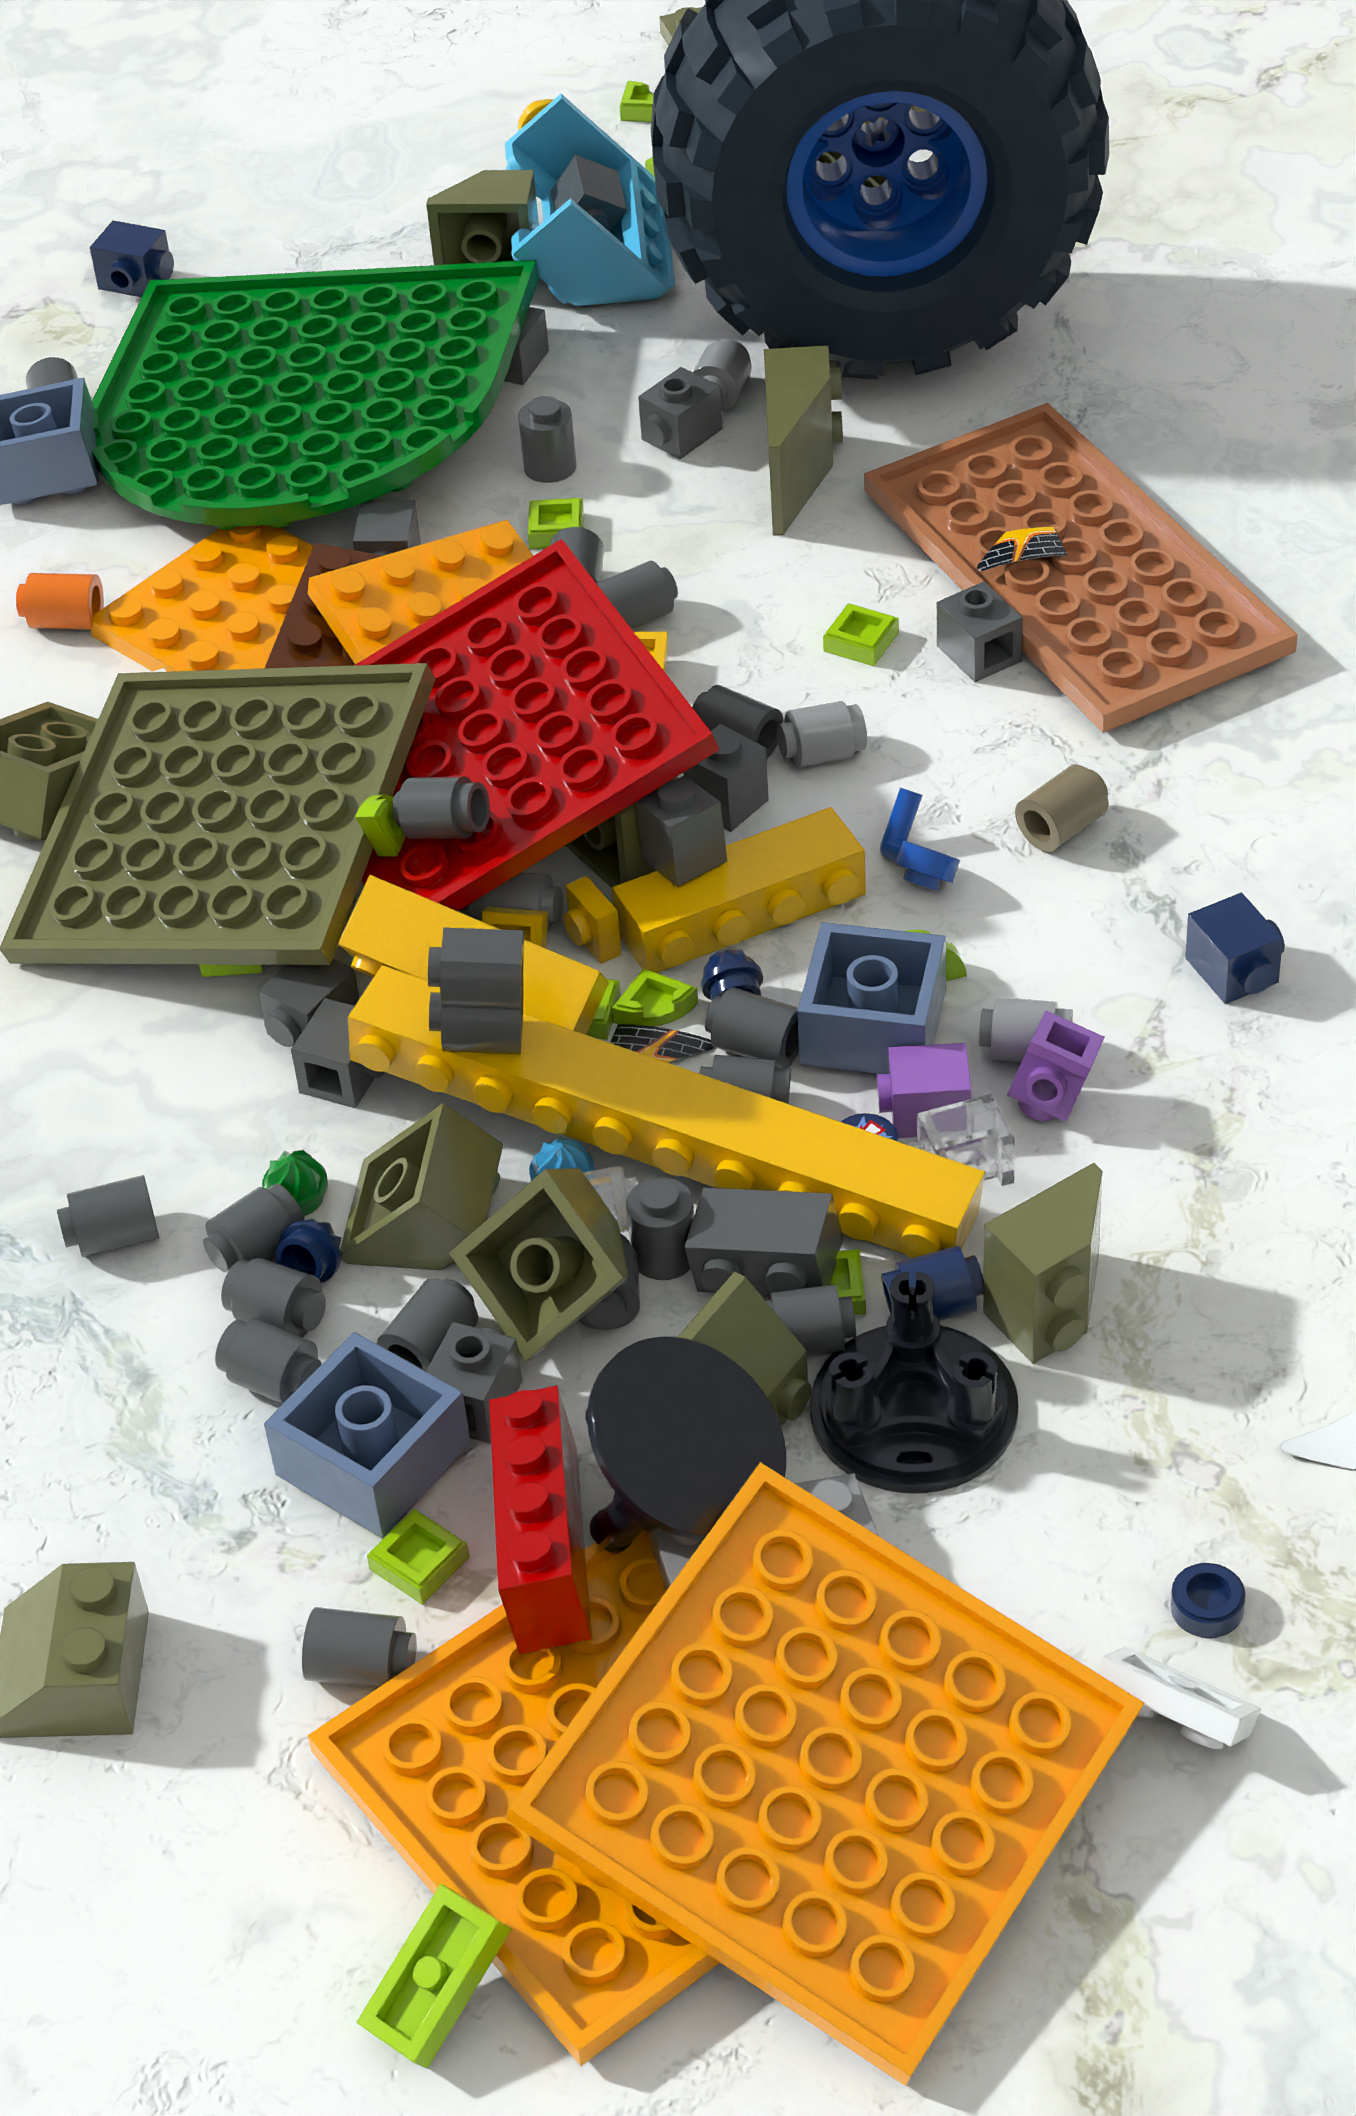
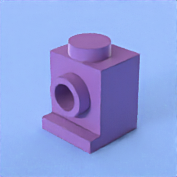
[1007,1010,1105,1122]

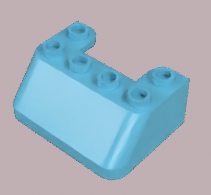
[505,94,675,306]

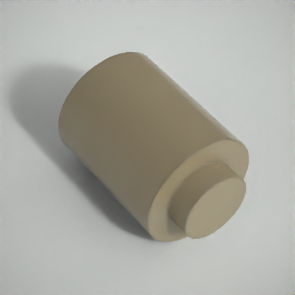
[1015,764,1109,852]

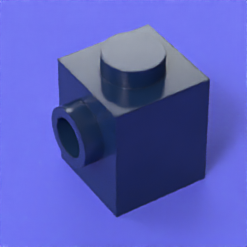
[89,220,174,297]
[1185,892,1285,1004]

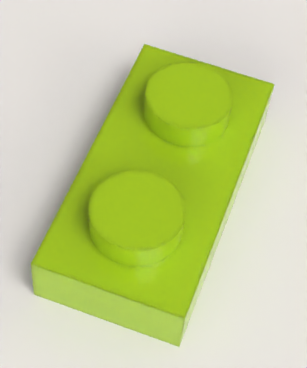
[356,1883,512,2069]

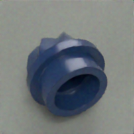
[701,948,763,1001]
[275,1219,342,1283]

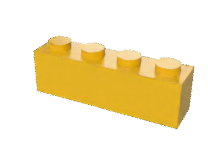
[612,807,866,973]
[338,875,609,1035]

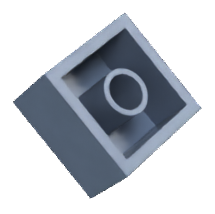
[0,377,99,505]
[797,922,946,1074]
[264,1332,471,1538]

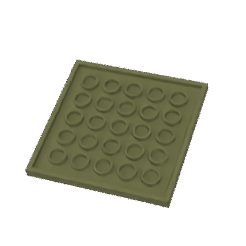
[0,663,436,965]

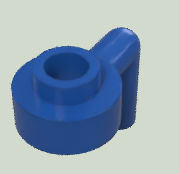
[880,787,961,891]

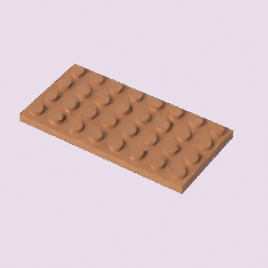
[864,402,1298,733]

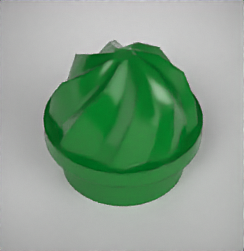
[262,1150,328,1216]

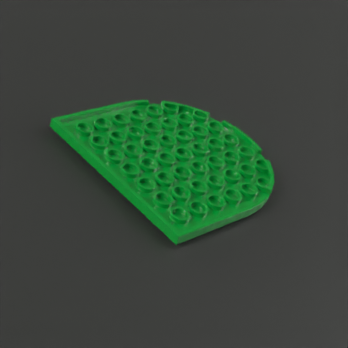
[92,260,540,530]

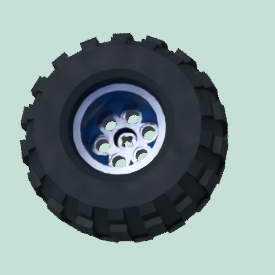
[650,0,1109,379]

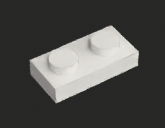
[1097,1647,1261,1749]

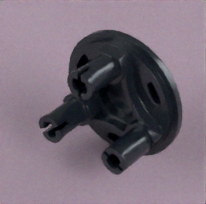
[810,1272,1018,1494]
[585,1337,786,1554]

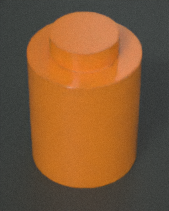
[16,573,104,630]

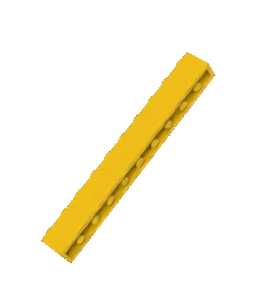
[348,965,985,1258]

